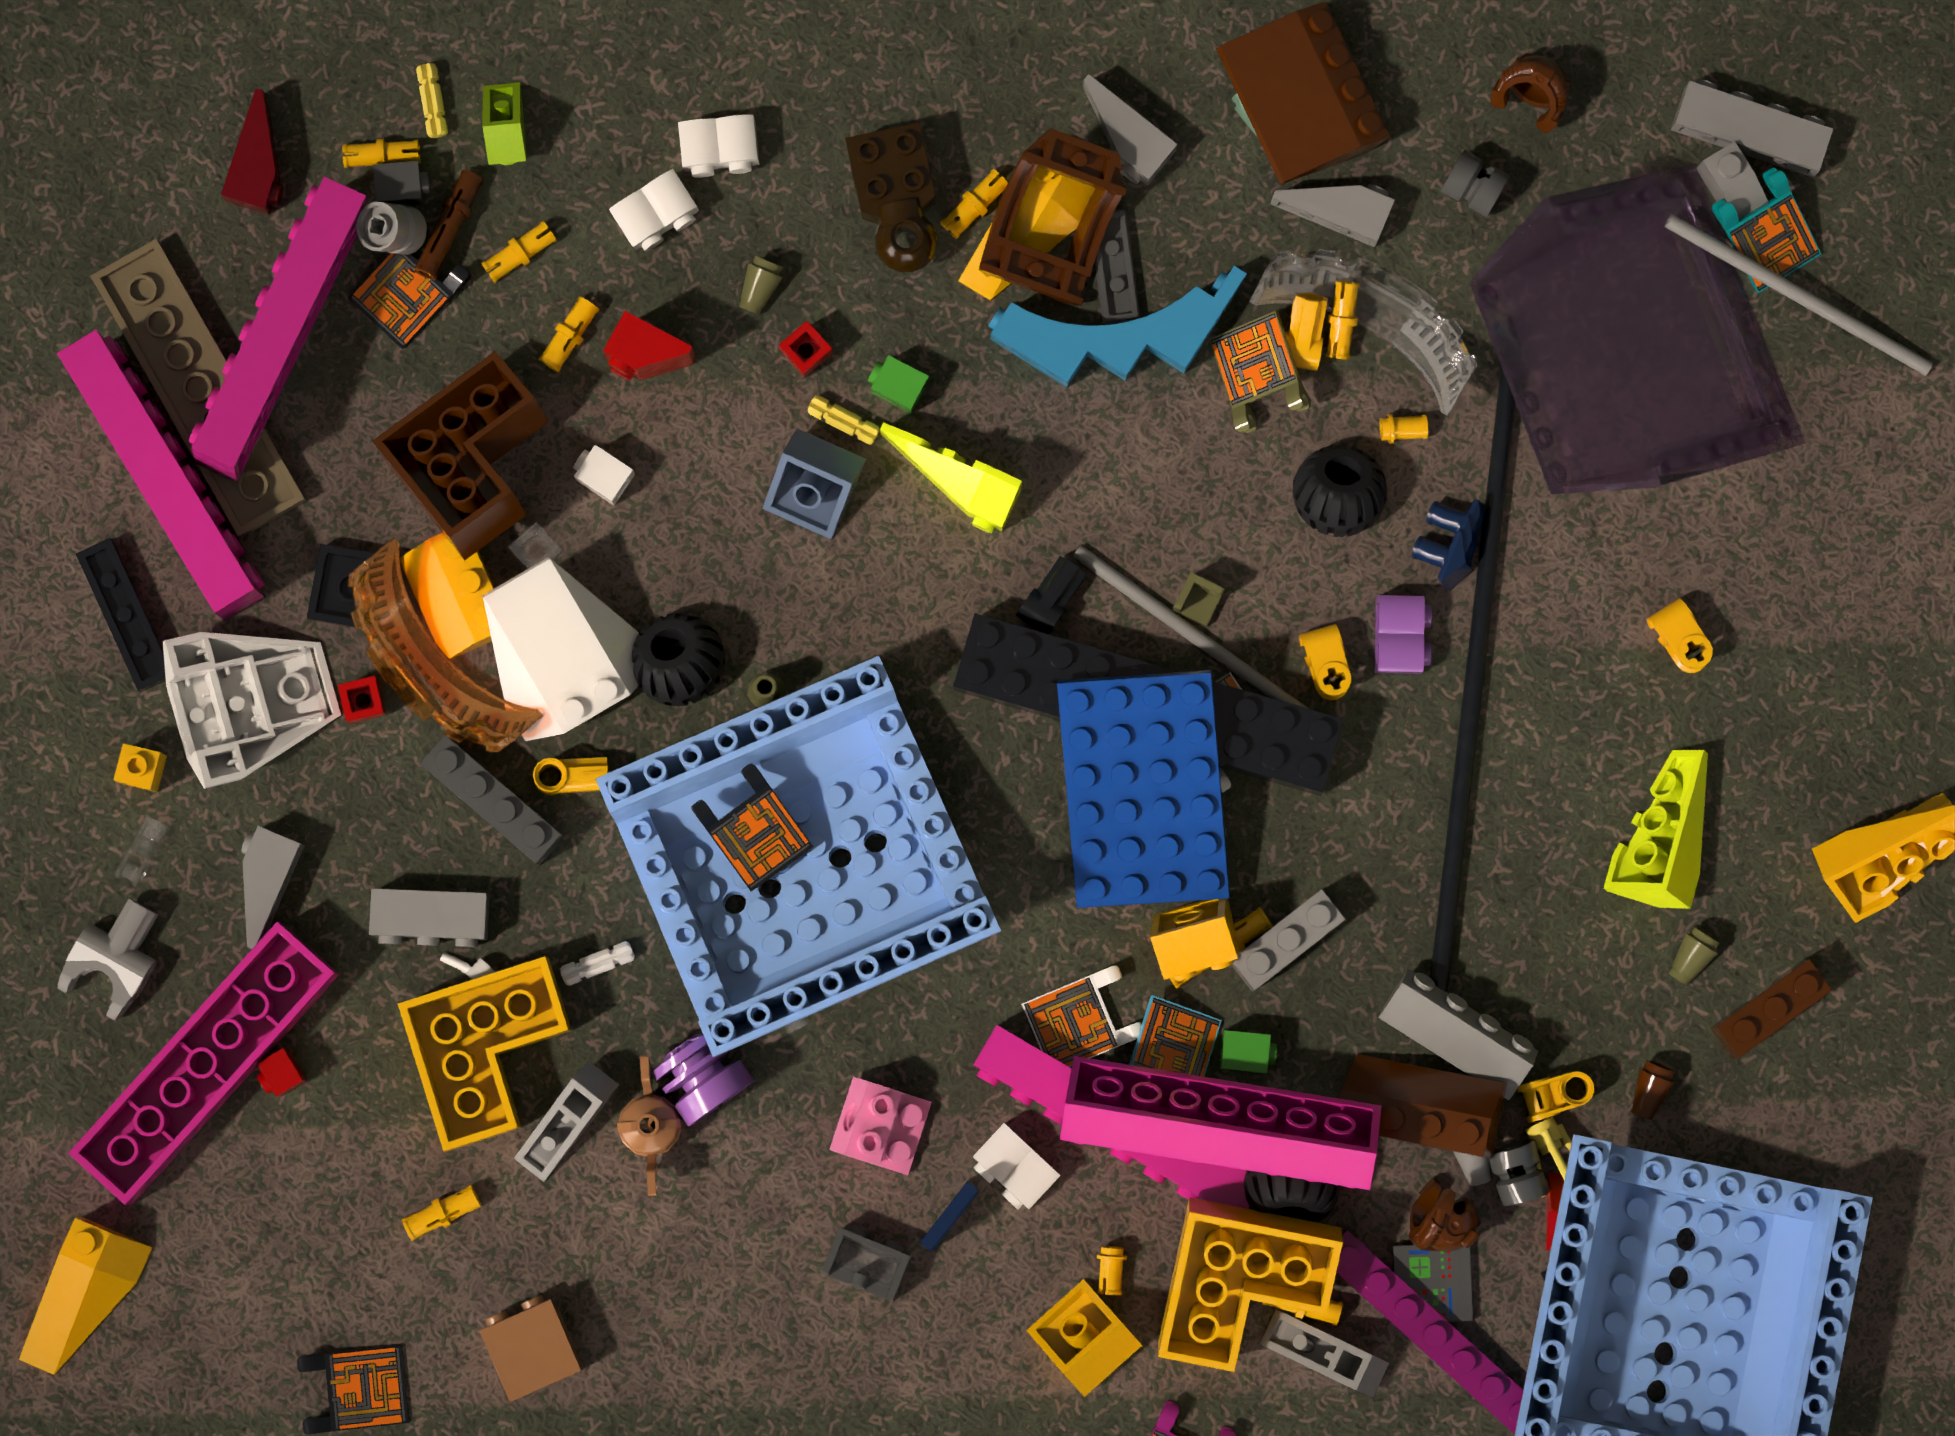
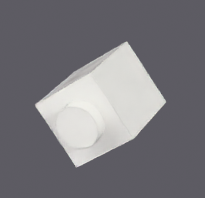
[573,445,635,505]

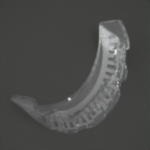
[1249,249,1477,416]

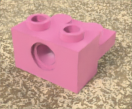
[829,1077,932,1175]

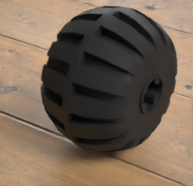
[1292,445,1387,537]
[632,613,725,706]
[1244,1170,1340,1222]

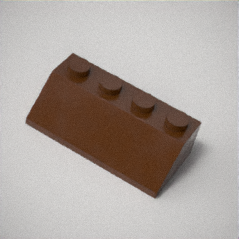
[1339,1054,1507,1159]

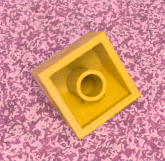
[1150,899,1239,981]
[1026,1279,1142,1397]

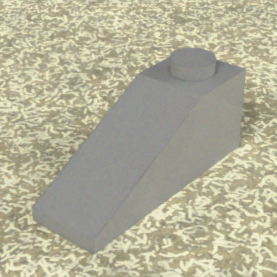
[1083,74,1177,186]
[1696,141,1768,219]
[1270,184,1395,247]
[241,826,305,949]
[514,1061,619,1182]
[1260,1309,1389,1398]

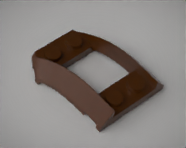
[978,128,1127,306]

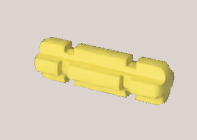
[416,63,448,138]
[808,395,879,445]

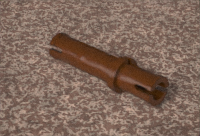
[414,170,484,281]

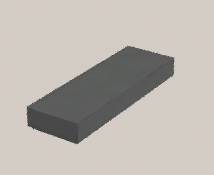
[1094,209,1140,325]

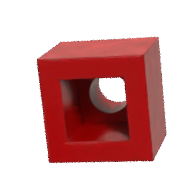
[778,321,833,378]
[337,676,387,724]
[256,1048,307,1097]

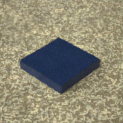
[920,1180,978,1251]

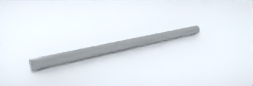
[1664,214,1933,376]
[1073,545,1309,709]

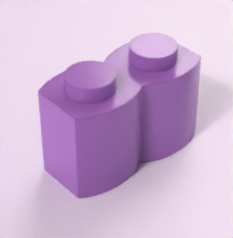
[1375,595,1432,674]

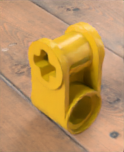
[1646,598,1713,673]
[1299,624,1351,701]
[1517,1071,1594,1123]

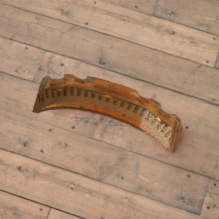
[348,537,543,752]

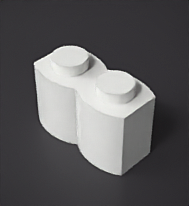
[678,115,760,178]
[609,169,699,252]
[973,1123,1061,1210]

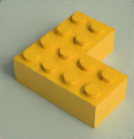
[398,956,572,1151]
[1158,1197,1343,1372]

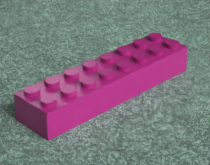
[189,176,367,482]
[57,330,265,621]
[68,922,340,1205]
[1060,1056,1382,1190]

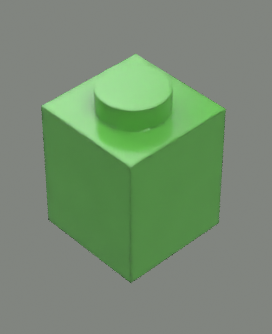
[868,355,929,414]
[1219,1030,1277,1074]

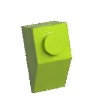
[482,82,526,165]

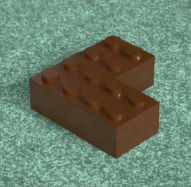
[372,351,548,561]

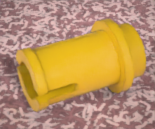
[1379,414,1428,444]
[1097,1246,1127,1295]

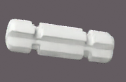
[560,941,635,985]

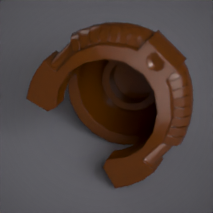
[1491,53,1571,134]
[1408,1177,1481,1252]

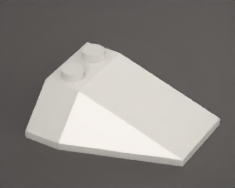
[482,557,640,741]
[163,632,341,789]

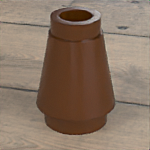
[1631,1060,1675,1120]

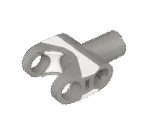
[57,898,158,1022]

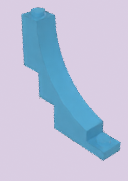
[988,266,1247,388]

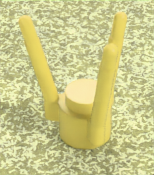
[1525,1117,1572,1197]

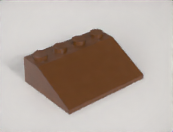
[1216,1,1390,185]

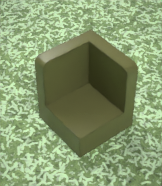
[1173,572,1225,627]

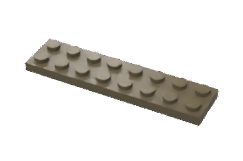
[90,239,306,538]

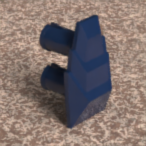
[1412,499,1484,591]

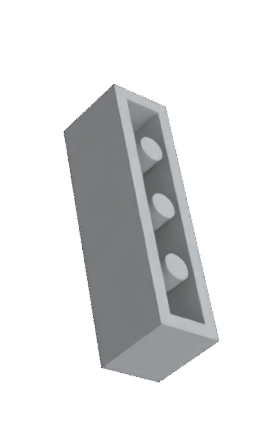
[1671,79,1833,178]
[1378,969,1538,1100]

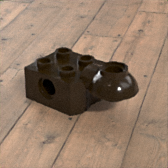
[845,122,937,272]

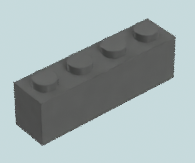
[420,735,564,866]

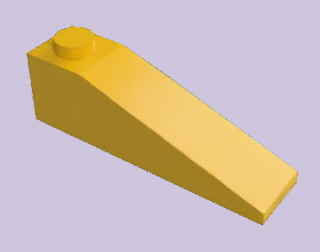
[958,167,1095,301]
[1812,805,1955,923]
[19,1217,153,1375]

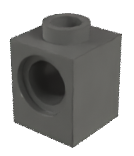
[373,161,431,206]

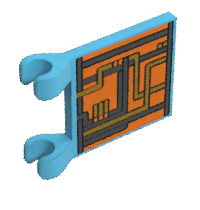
[1129,995,1222,1077]

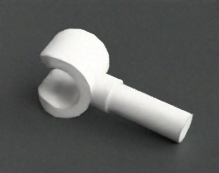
[440,952,495,980]

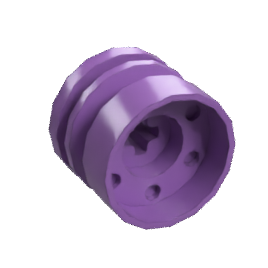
[651,1033,755,1127]

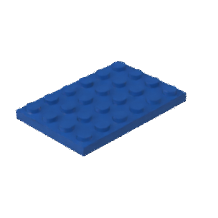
[1057,670,1230,908]

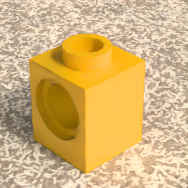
[113,743,167,793]

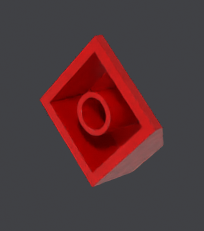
[603,311,696,381]

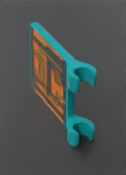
[1712,167,1821,293]

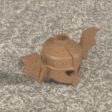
[617,1055,684,1196]

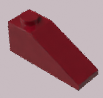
[221,88,284,215]

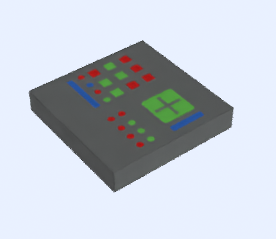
[1392,1245,1473,1322]

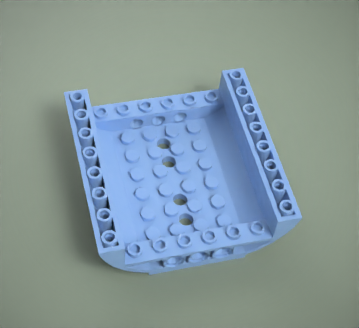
[595,656,1001,1057]
[1515,1134,1873,1436]

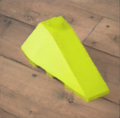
[880,422,1022,534]
[1603,750,1708,909]

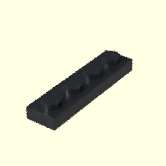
[76,538,166,693]

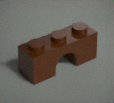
[1710,959,1832,1059]

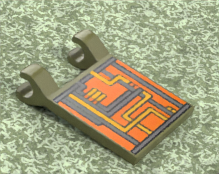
[1210,311,1311,434]

